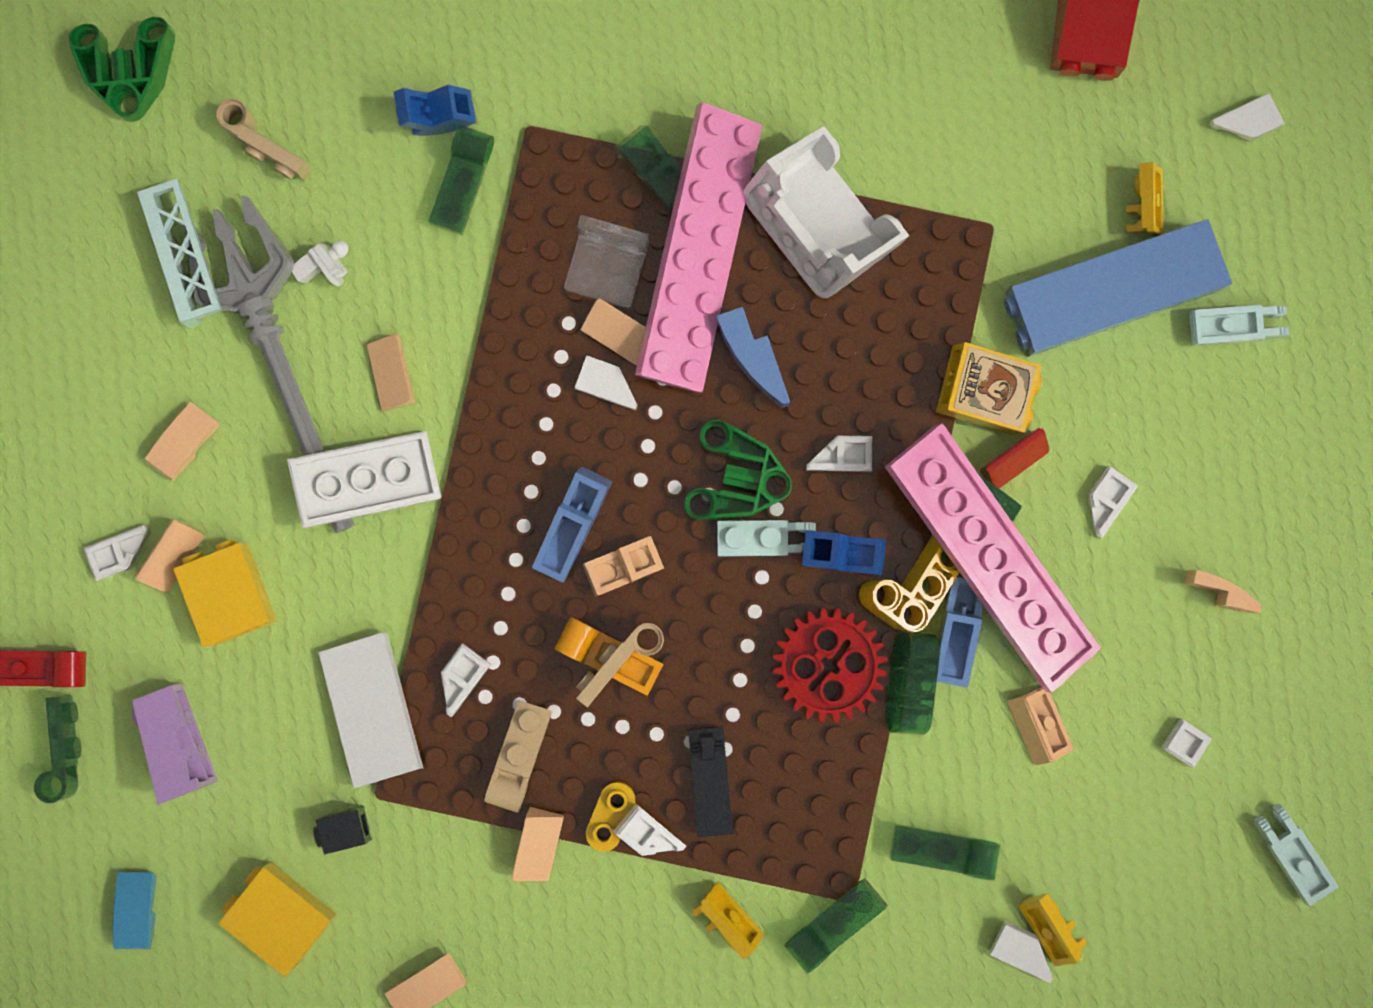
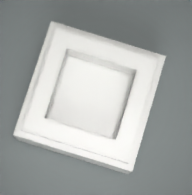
[1161,719,1212,768]

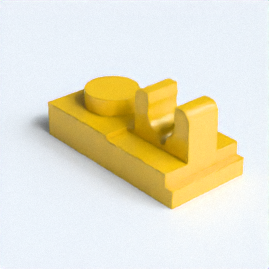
[1126,162,1163,237]
[692,882,765,960]
[1018,893,1087,967]

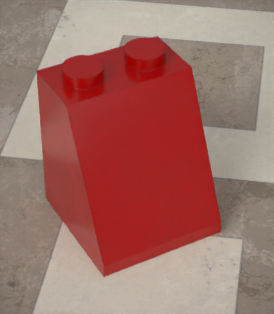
[1050,0,1140,81]

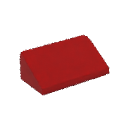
[980,428,1049,490]

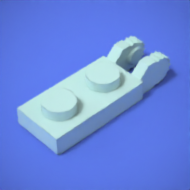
[1189,305,1290,346]
[717,520,816,557]
[1253,803,1339,907]

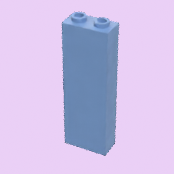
[1004,219,1232,357]

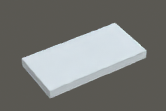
[287,431,442,529]
[318,632,423,788]

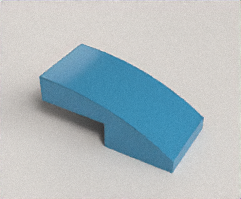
[113,872,157,950]

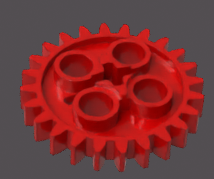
[772,608,887,723]

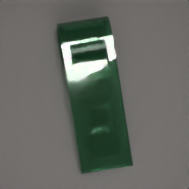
[428,125,494,236]
[34,695,81,803]
[889,823,1001,880]
[784,877,888,974]

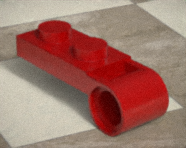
[0,650,87,687]

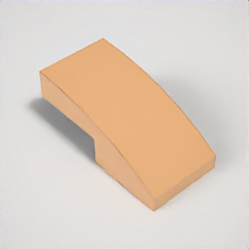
[145,402,219,482]
[582,536,664,597]
[1184,570,1262,613]
[384,952,467,1008]

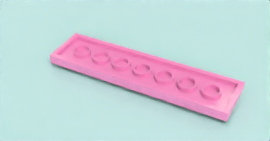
[635,102,763,393]
[885,423,1101,692]

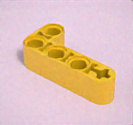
[859,535,959,632]

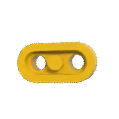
[586,781,635,852]

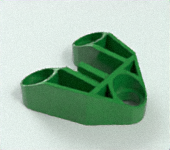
[68,17,175,122]
[684,420,792,521]

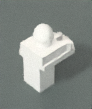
[291,241,349,287]

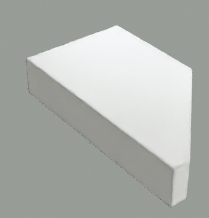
[1209,93,1285,141]
[575,355,637,411]
[806,436,872,472]
[1087,466,1138,539]
[84,525,149,581]
[441,643,492,717]
[613,804,686,856]
[989,921,1052,983]

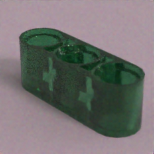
[885,631,940,735]

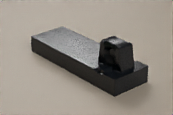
[688,726,733,837]

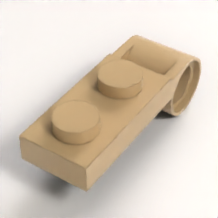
[216,99,311,181]
[576,623,664,708]
[484,700,552,813]

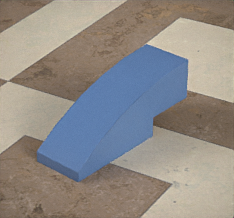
[716,307,790,408]
[532,466,613,583]
[933,573,983,688]

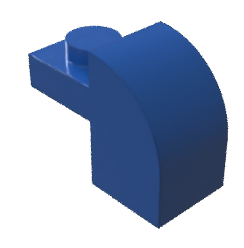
[394,85,476,136]
[802,530,886,576]

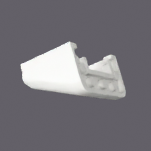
[744,126,909,299]

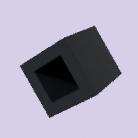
[313,806,372,855]

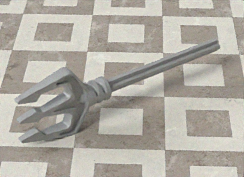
[185,196,355,533]

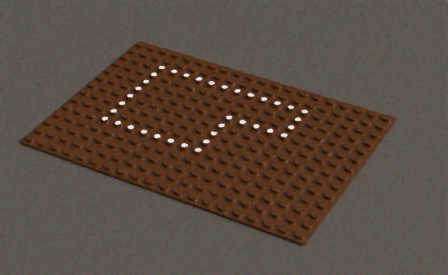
[375,126,994,902]

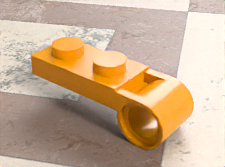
[554,617,664,696]

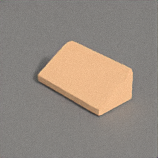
[581,298,646,366]
[366,334,416,411]
[135,519,204,592]
[1007,686,1074,765]
[511,807,564,881]

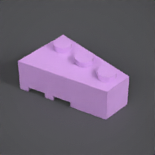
[132,684,218,804]

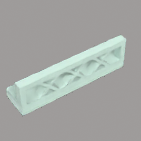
[137,179,222,328]

